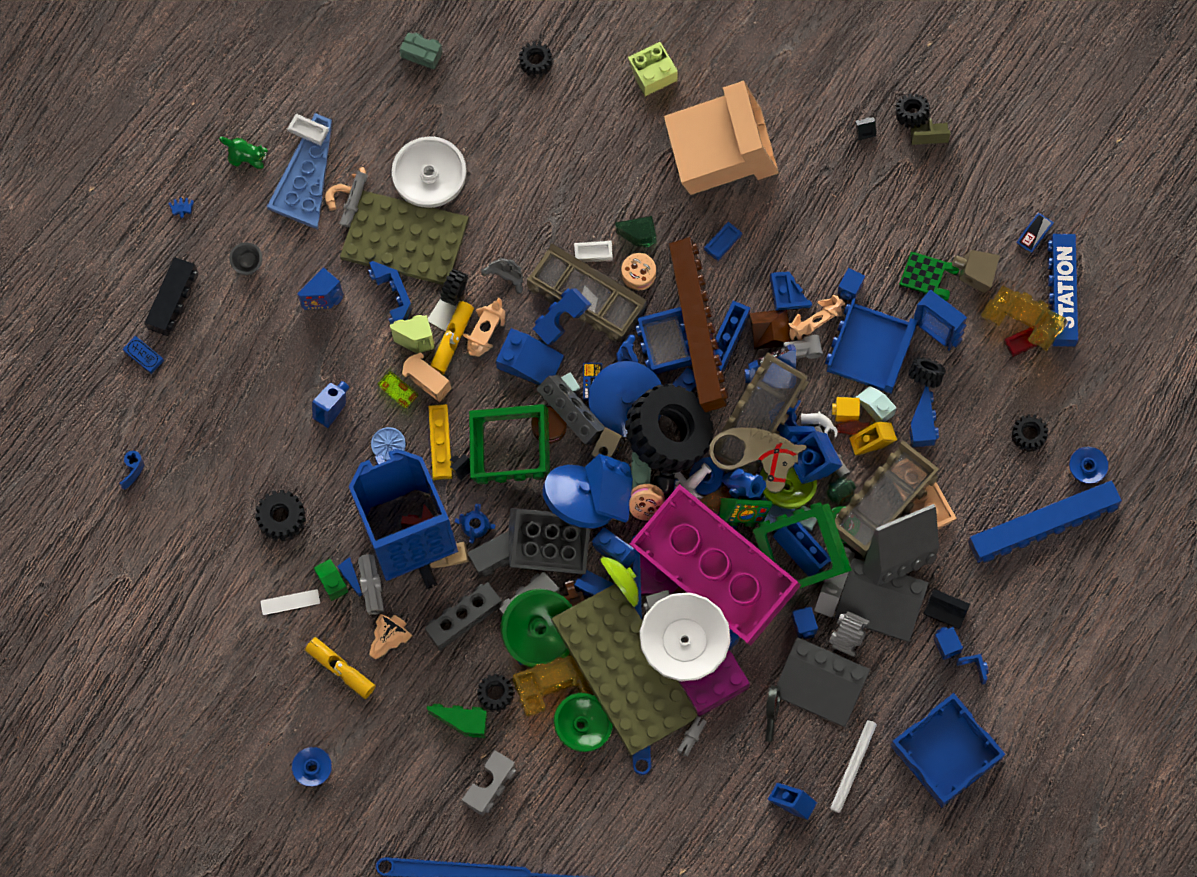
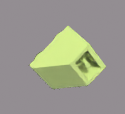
[628,42,678,96]
[390,315,435,354]

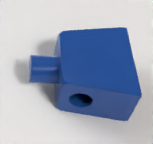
[312,381,349,428]

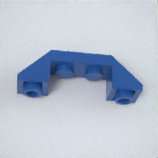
[368,261,412,325]

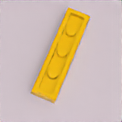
[428,404,452,480]

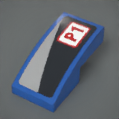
[1016,212,1054,254]

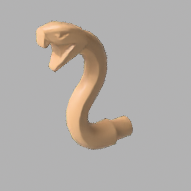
[325,167,367,211]

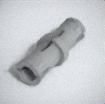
[677,716,707,757]

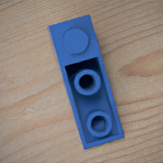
[909,386,939,448]

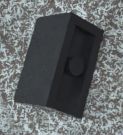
[924,589,970,629]

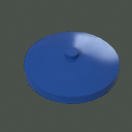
[588,361,662,438]
[542,465,612,528]

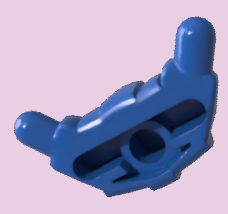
[616,335,639,363]

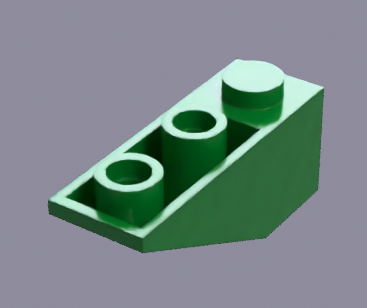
[427,704,488,738]

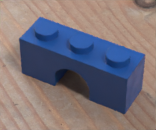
[533,288,592,345]

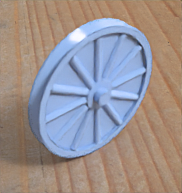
[371,427,406,461]

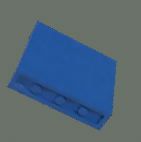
[825,298,918,394]

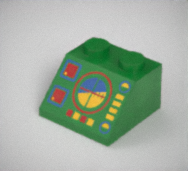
[720,498,772,527]

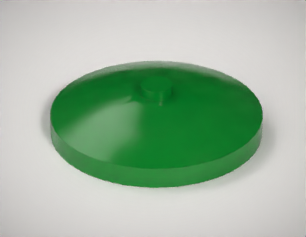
[501,589,573,668]

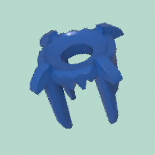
[455,504,496,543]

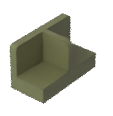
[910,119,950,145]

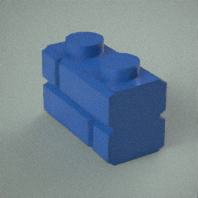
[592,527,637,569]

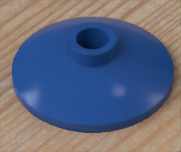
[1069,447,1108,484]
[689,457,724,495]
[292,747,332,787]

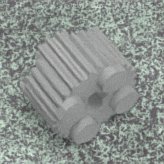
[829,612,870,657]

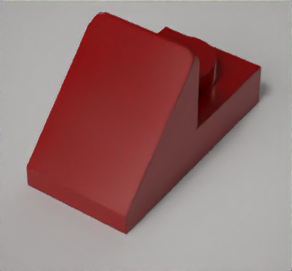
[401,504,434,529]

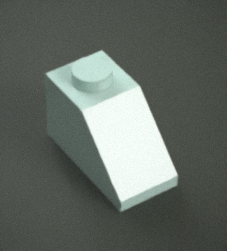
[855,386,897,422]

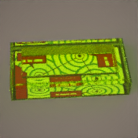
[377,371,419,409]

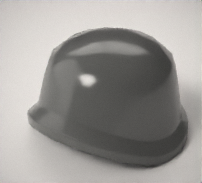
[229,242,262,275]

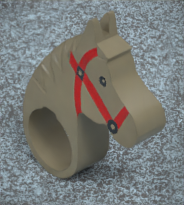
[709,427,806,493]

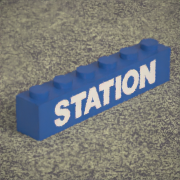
[1047,234,1078,347]

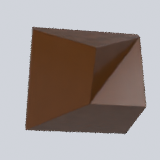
[750,310,791,350]

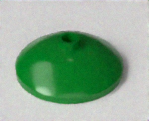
[554,693,613,752]

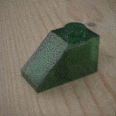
[615,216,656,247]

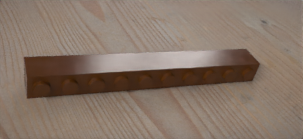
[669,237,728,413]

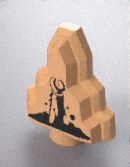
[370,614,412,660]

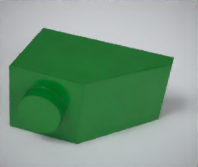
[314,559,348,601]

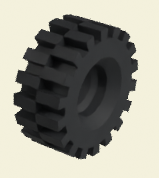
[255,490,306,542]

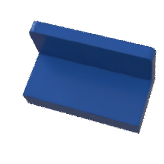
[574,570,614,598]

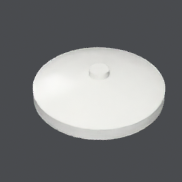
[392,137,466,208]

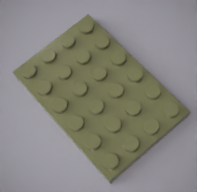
[340,191,469,285]

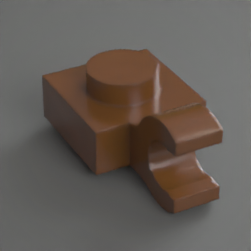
[565,580,585,606]

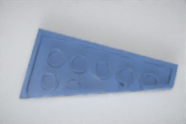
[267,113,332,230]

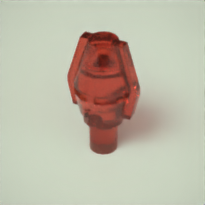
[836,420,871,435]

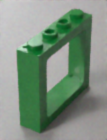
[469,404,550,484]
[753,502,852,588]

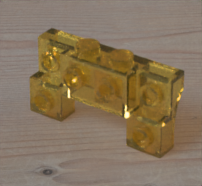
[981,285,1068,352]
[512,655,594,717]

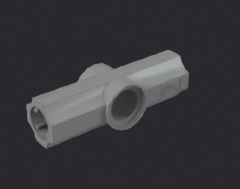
[358,554,384,615]

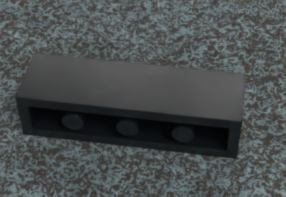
[145,257,198,336]

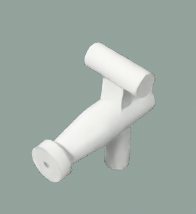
[672,463,712,503]

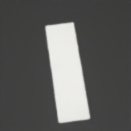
[260,589,320,615]

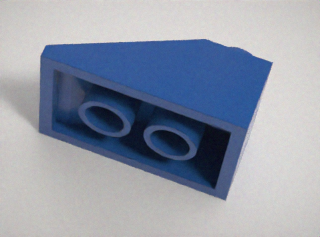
[496,328,564,386]
[585,454,633,523]

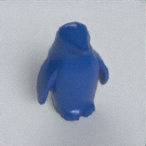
[722,468,766,500]

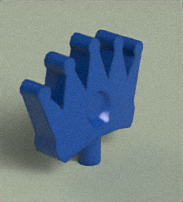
[169,198,194,218]

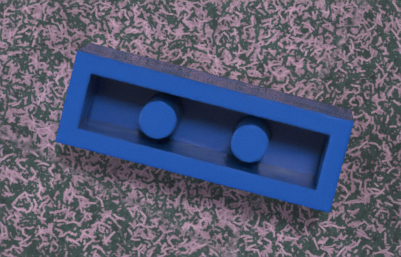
[773,522,831,577]

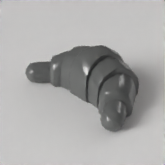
[481,258,523,294]

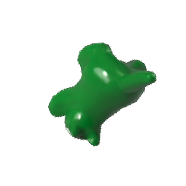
[219,136,268,169]

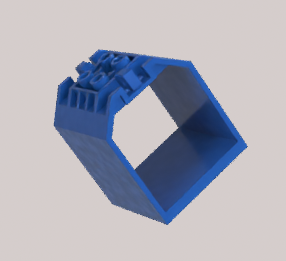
[349,449,458,581]

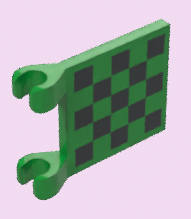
[899,251,959,301]

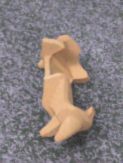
[789,295,846,340]
[463,298,506,357]

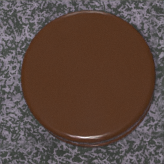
[531,406,567,444]

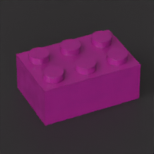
[678,650,750,717]

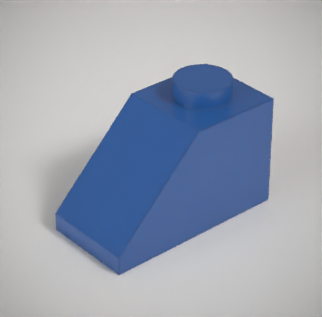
[767,783,817,820]

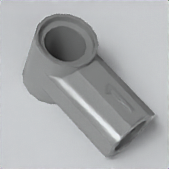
[783,335,823,359]

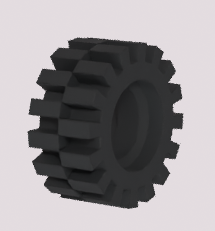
[519,41,552,77]
[896,93,930,128]
[440,269,468,306]
[908,357,946,388]
[1012,414,1048,452]
[477,674,514,712]

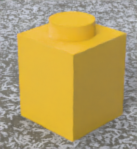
[832,397,860,422]

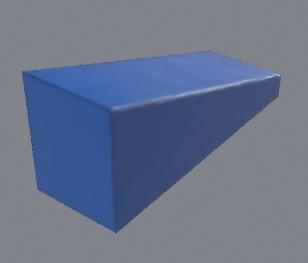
[337,557,362,597]

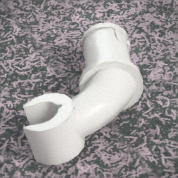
[801,411,838,439]

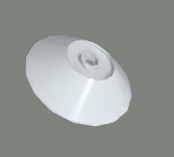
[640,593,731,681]

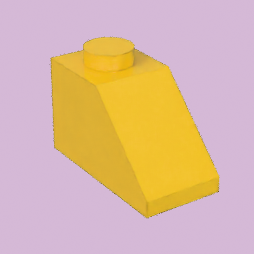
[849,422,897,455]

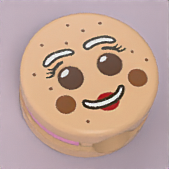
[621,253,656,290]
[629,484,665,521]

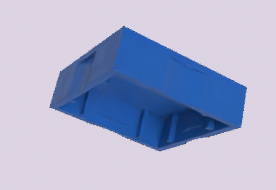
[891,693,1006,808]

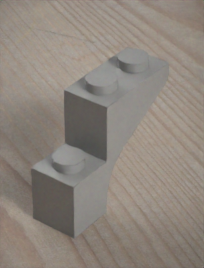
[814,547,855,618]

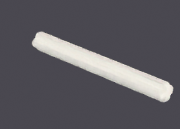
[831,720,877,813]

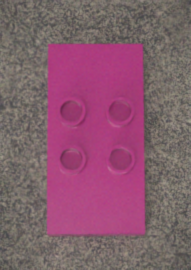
[630,484,801,646]

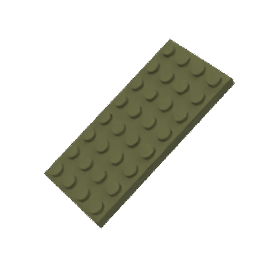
[551,583,699,756]

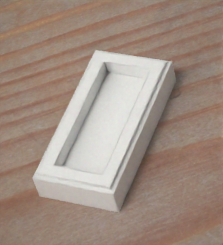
[288,114,329,146]
[574,241,613,262]

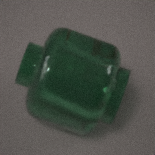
[826,476,856,505]

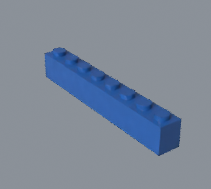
[968,480,1122,563]

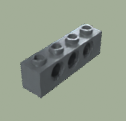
[536,375,605,444]
[424,582,502,651]

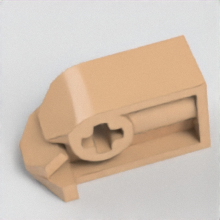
[402,352,452,403]

